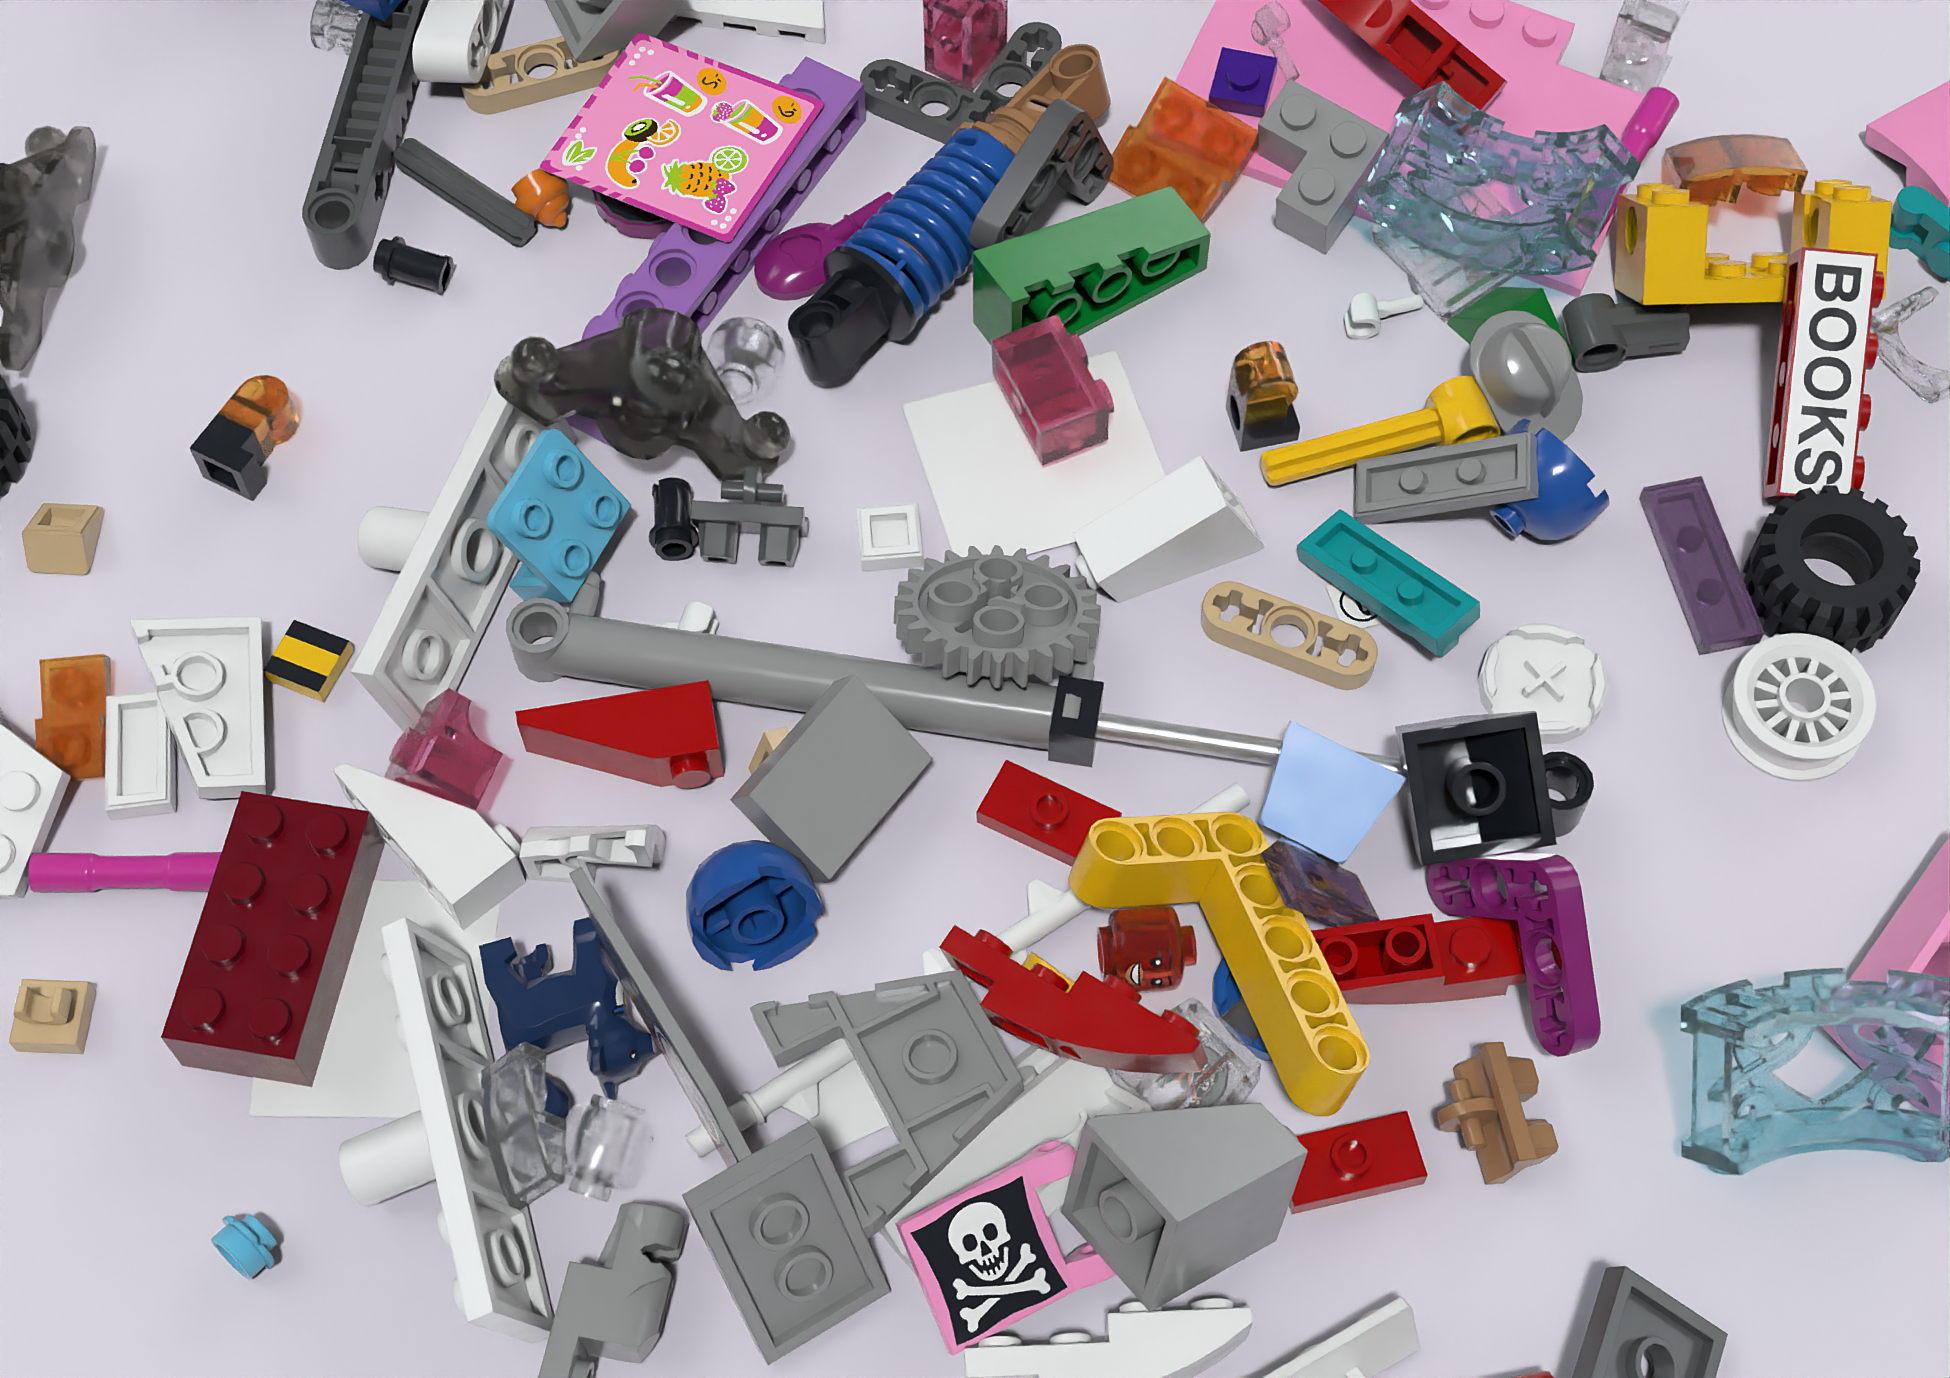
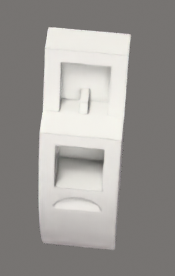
[964,1298,1253,1378]

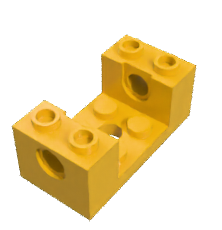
[1614,179,1892,305]

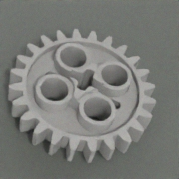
[893,545,1101,688]

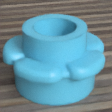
[211,1214,277,1280]

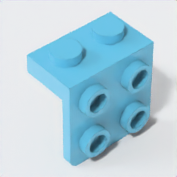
[486,429,631,602]

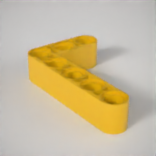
[1068,812,1370,1117]

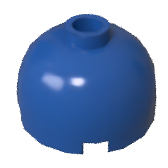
[1490,418,1610,541]
[686,840,822,971]

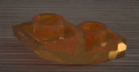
[35,654,112,782]

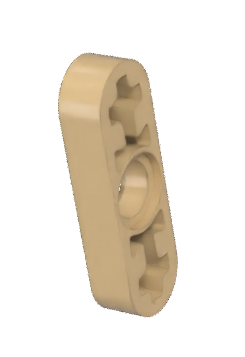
[461,36,621,115]
[1201,581,1378,690]

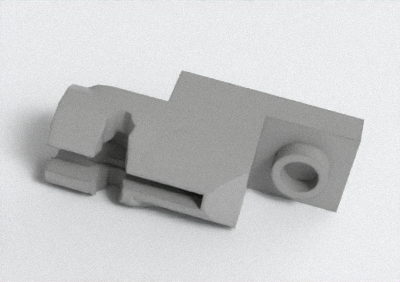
[538,1203,687,1378]

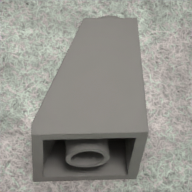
[1061,1103,1308,1312]

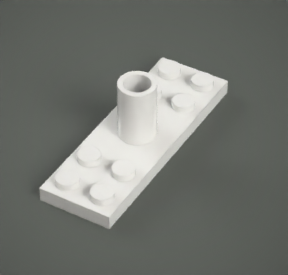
[351,360,577,743]
[339,917,554,1344]

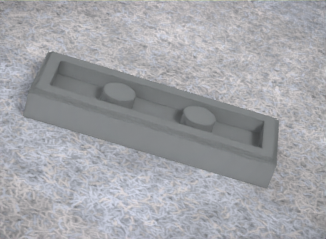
[1355,431,1539,525]

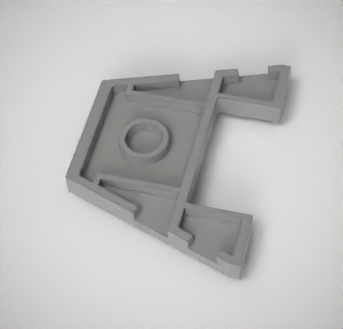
[750,969,1024,1238]

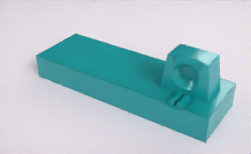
[1297,509,1480,657]

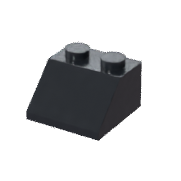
[1395,711,1557,865]

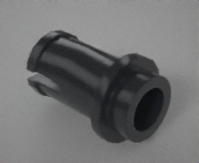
[373,236,453,293]
[649,477,698,560]

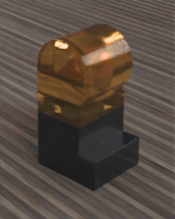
[1226,341,1300,452]
[190,375,299,501]

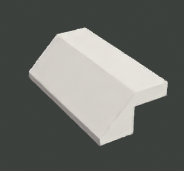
[879,1045,1153,1276]

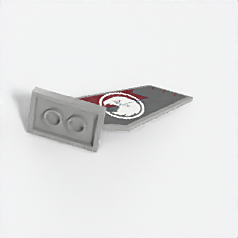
[569,867,891,1365]

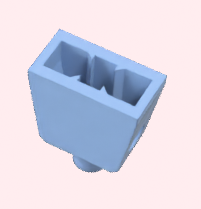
[1258,721,1406,887]

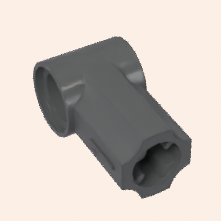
[1562,293,1690,373]

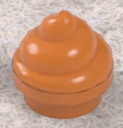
[511,168,569,228]

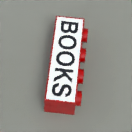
[1763,247,1884,500]

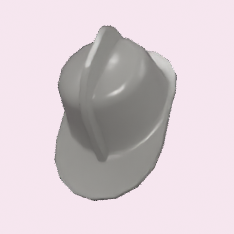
[1469,310,1583,442]

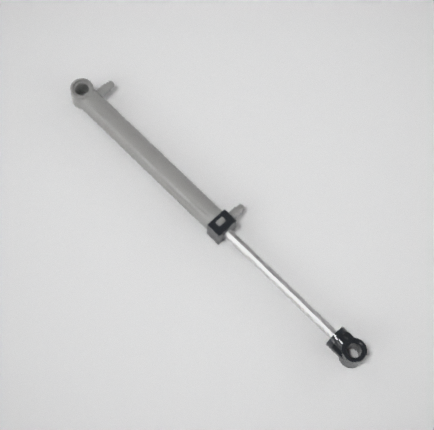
[506,571,1594,837]

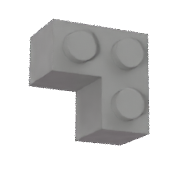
[1258,78,1390,255]

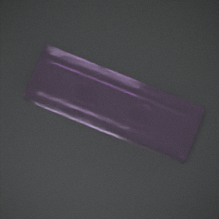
[1639,476,1764,655]

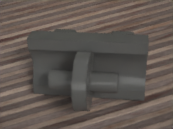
[690,465,809,567]

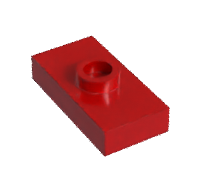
[976,760,1122,867]
[1289,1111,1428,1215]

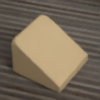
[22,503,104,575]

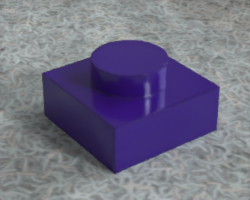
[1209,47,1278,118]

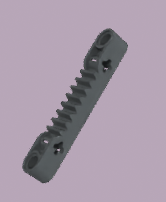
[302,0,429,270]

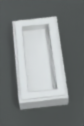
[105,690,176,820]

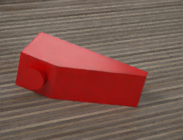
[515,680,724,788]

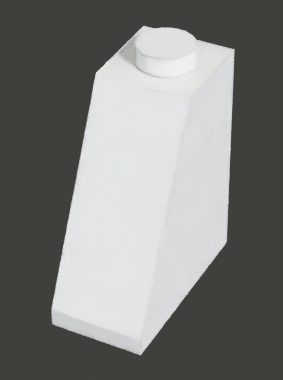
[1072,455,1265,603]

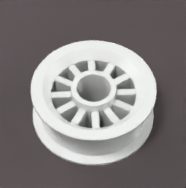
[1722,633,1877,781]

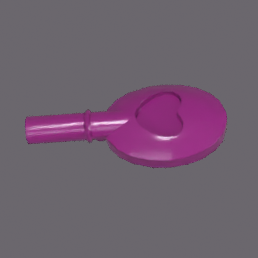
[754,192,893,301]

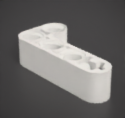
[412,0,510,83]

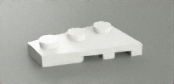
[130,616,266,799]

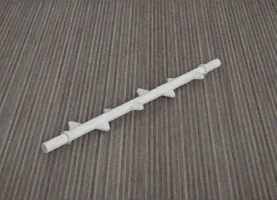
[685,783,1250,1159]

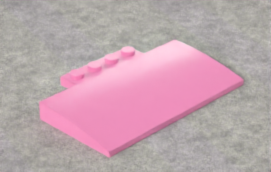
[1151,0,1645,298]

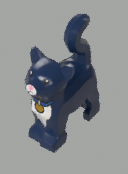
[479,917,656,1142]

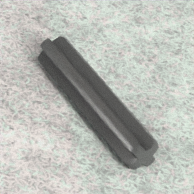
[393,138,537,246]

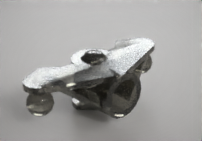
[0,126,96,371]
[493,308,791,481]

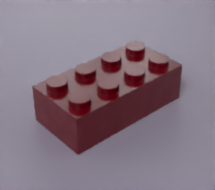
[161,791,385,1087]

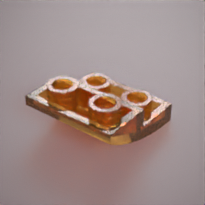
[1108,77,1258,225]
[1663,134,1808,207]

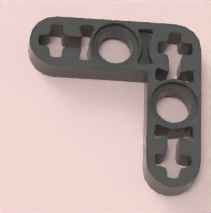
[860,22,1062,144]
[969,98,1114,250]

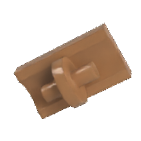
[1437,1042,1559,1185]

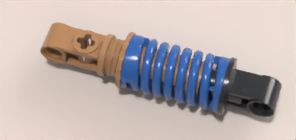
[788,44,1111,381]

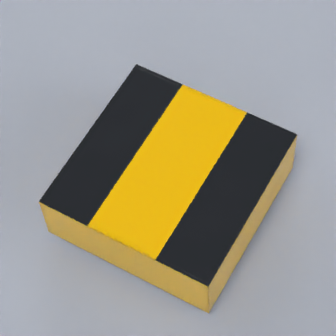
[263,620,353,702]

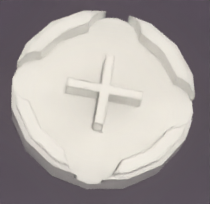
[1478,623,1609,744]

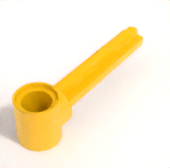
[1260,376,1501,486]

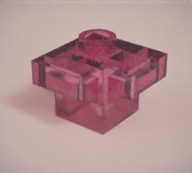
[384,688,503,810]

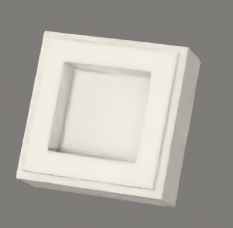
[857,503,923,571]

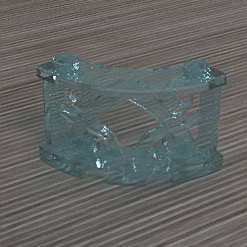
[1354,81,1641,275]
[1680,968,1950,1176]

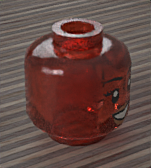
[1097,905,1197,993]

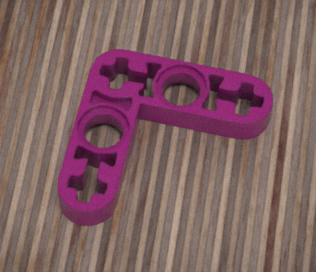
[1427,852,1601,1057]

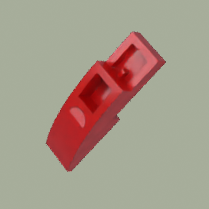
[1318,0,1508,128]
[1311,913,1562,1004]
[939,925,1208,1074]

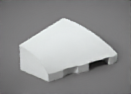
[519,824,665,884]

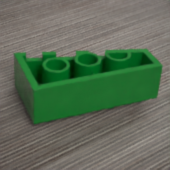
[973,186,1211,372]

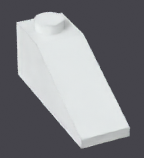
[333,762,526,930]

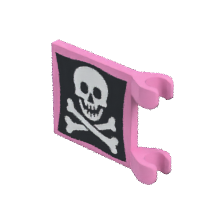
[895,1140,1116,1356]

